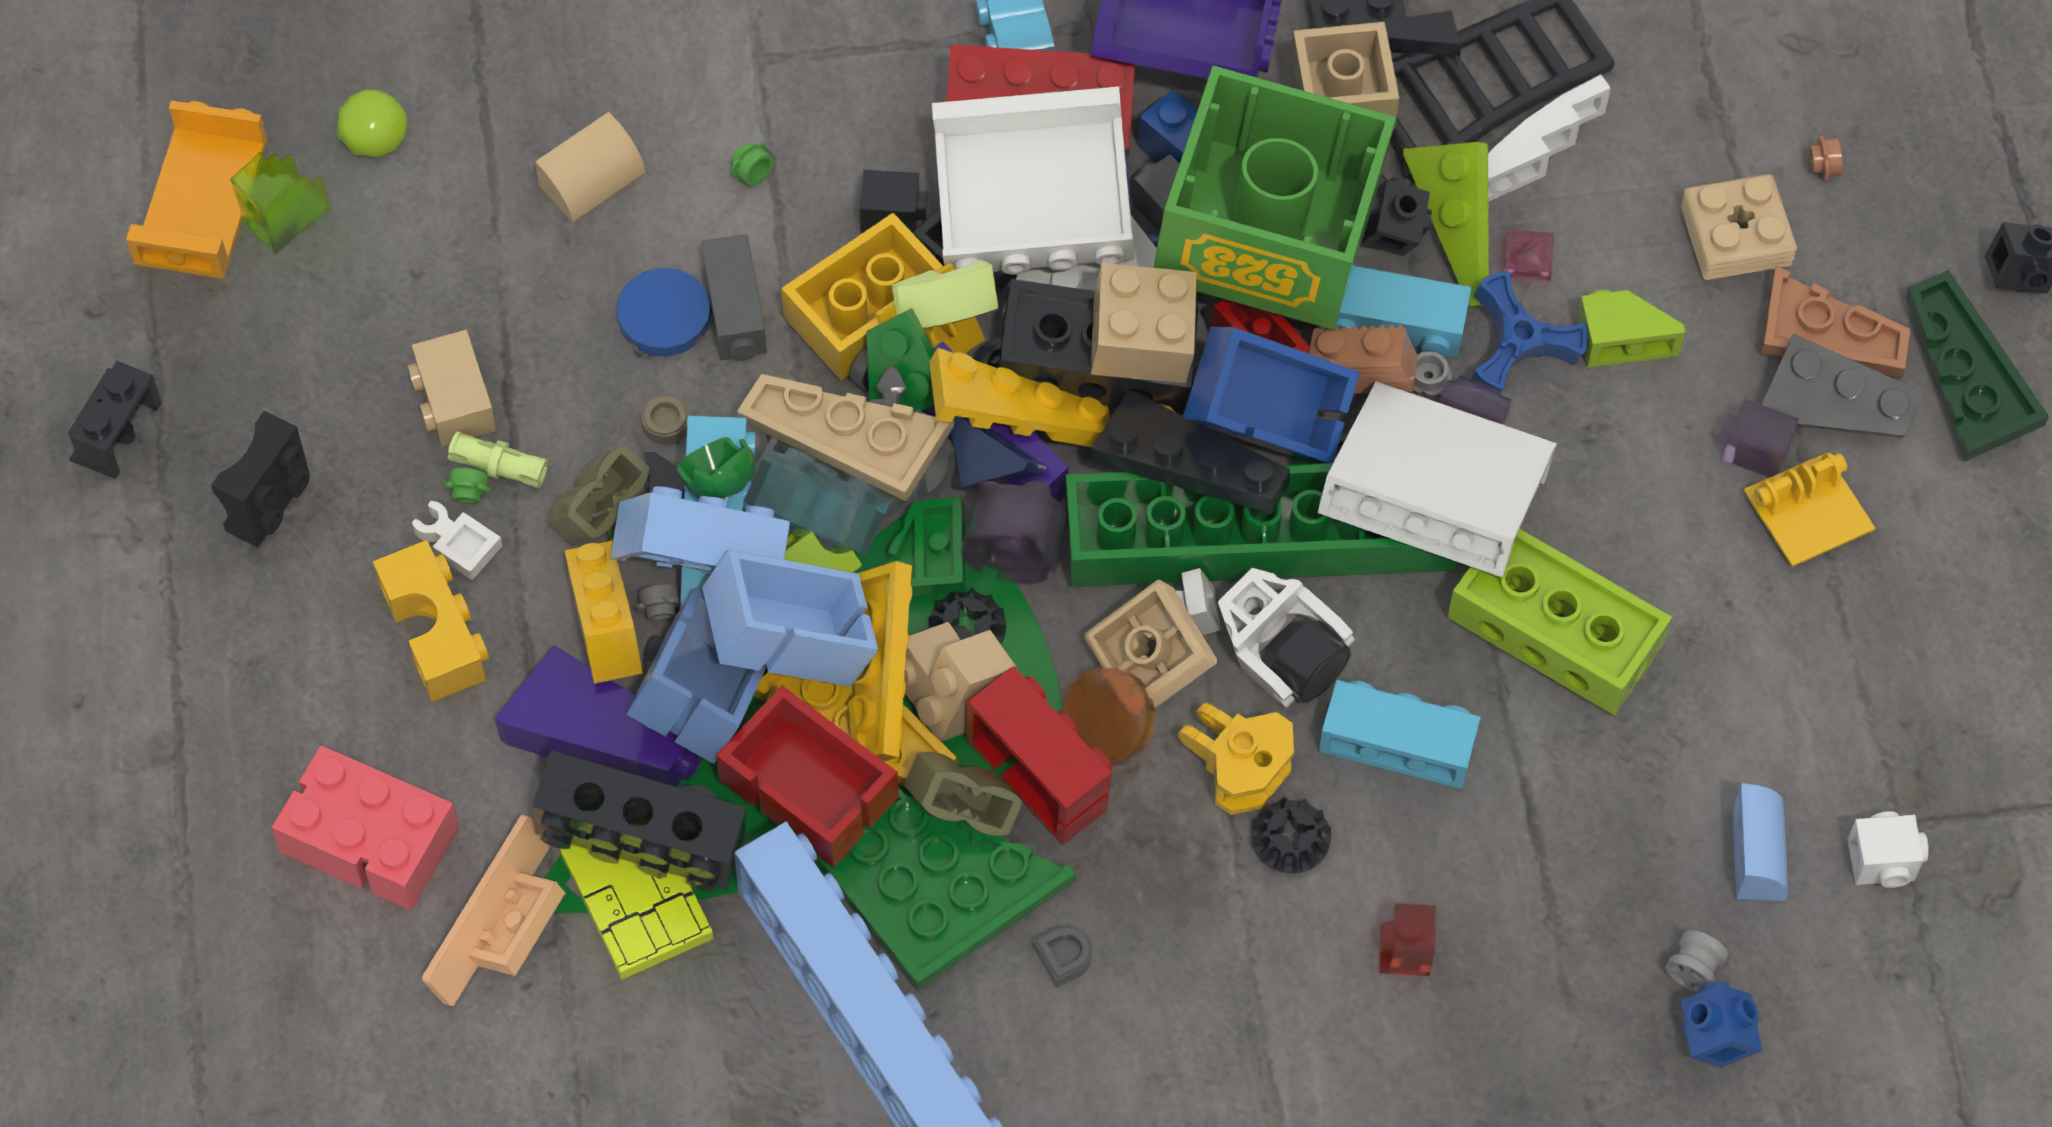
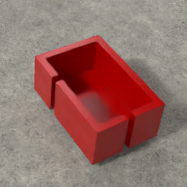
[966,666,1112,846]
[716,685,899,868]

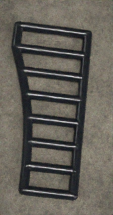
[1379,0,1615,188]

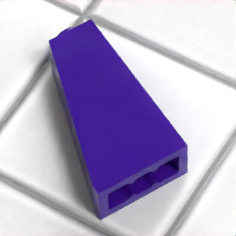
[495,645,702,787]

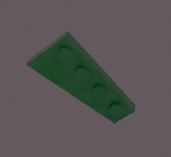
[1905,270,2049,462]

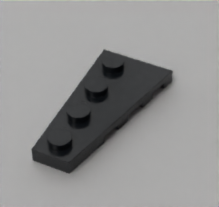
[1092,389,1290,514]

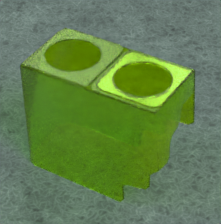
[230,152,330,254]

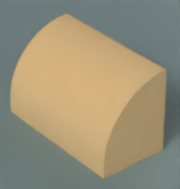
[535,112,646,222]

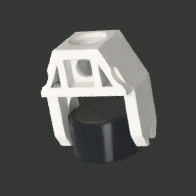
[1218,568,1355,708]

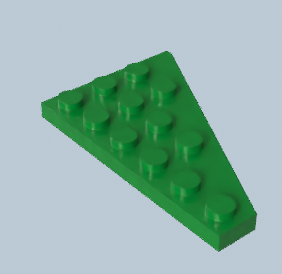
[815,788,1076,990]

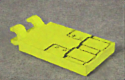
[560,824,714,980]

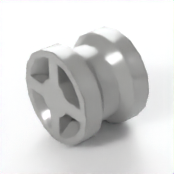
[1665,930,1729,992]

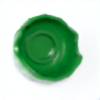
[676,437,755,500]

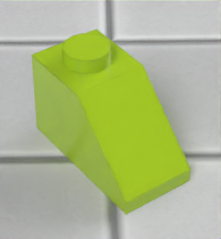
[1576,290,1686,368]

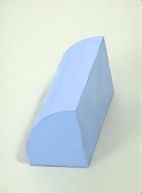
[1732,783,1789,901]

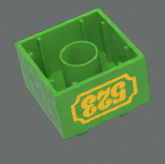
[1153,66,1396,330]

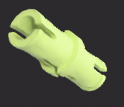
[447,431,549,489]

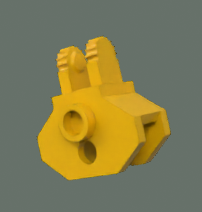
[1177,702,1294,815]

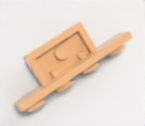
[422,815,565,1006]

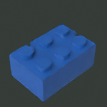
[1183,327,1360,464]

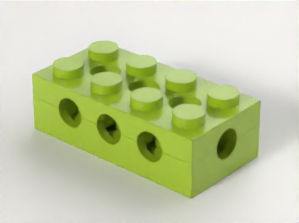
[1448,529,1672,716]

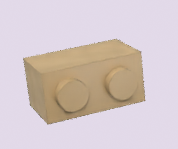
[407,329,496,447]

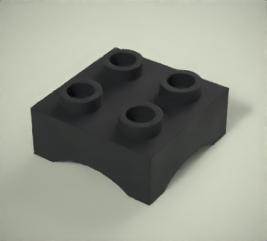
[211,411,310,548]

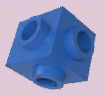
[1681,982,1762,1068]

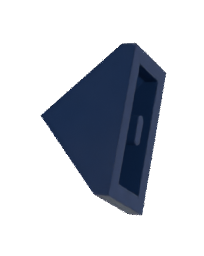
[951,416,1048,491]

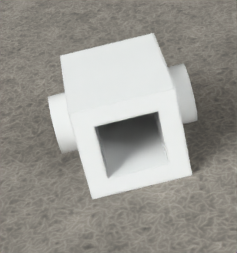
[1847,812,1929,888]

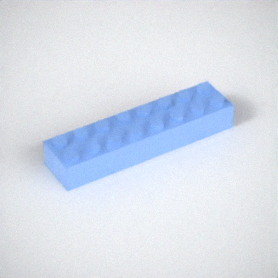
[734,822,1003,1127]

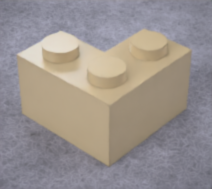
[904,622,1017,742]

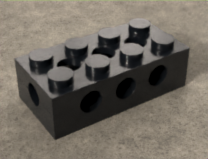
[998,279,1199,416]
[532,750,747,892]

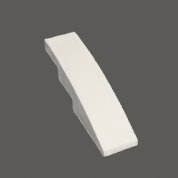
[1488,75,1611,202]

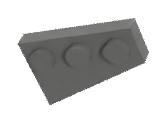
[1753,334,1924,438]

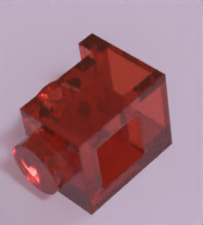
[1379,903,1436,976]

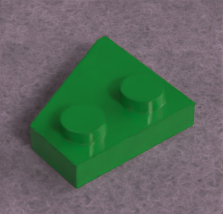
[886,496,966,596]

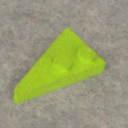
[1404,142,1489,307]

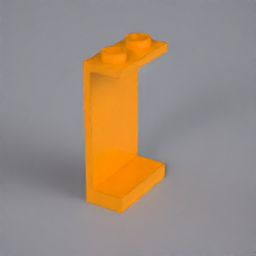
[126,100,267,279]

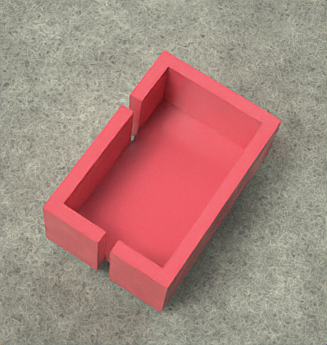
[271,745,459,911]

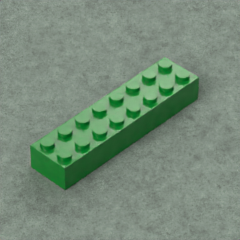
[1065,463,1458,587]

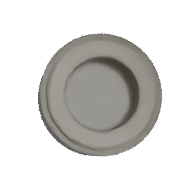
[641,395,689,445]

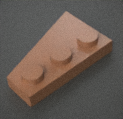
[1761,265,1910,378]

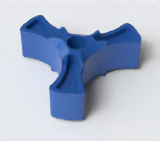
[1469,271,1588,400]

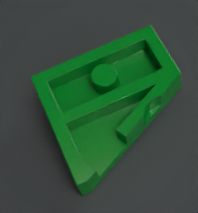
[866,308,935,413]

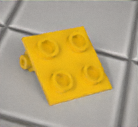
[1744,452,1876,567]

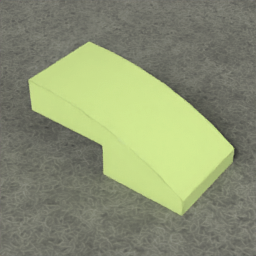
[892,260,998,328]

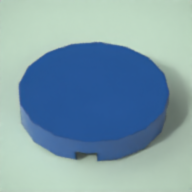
[617,268,711,357]

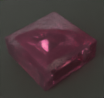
[1504,229,1554,281]

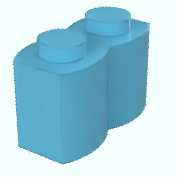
[975,0,1054,51]

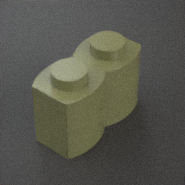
[547,445,650,546]
[904,752,1023,836]

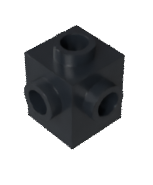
[1361,178,1432,257]
[1984,222,2052,294]

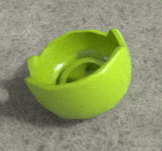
[336,89,408,158]

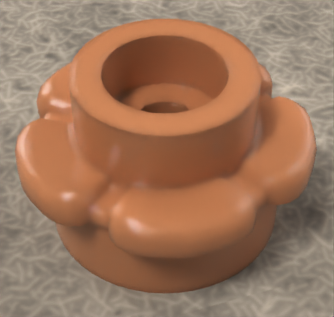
[1809,135,1843,181]

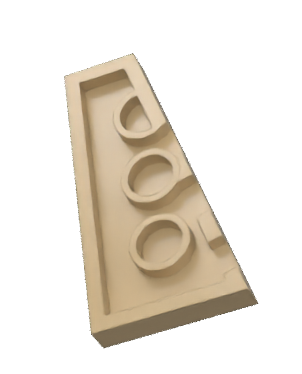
[737,374,954,501]

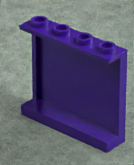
[1090,0,1282,79]

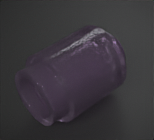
[1438,375,1512,425]

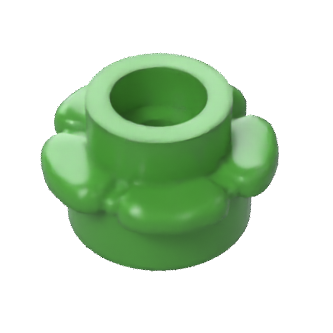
[731,143,774,186]
[443,468,491,504]

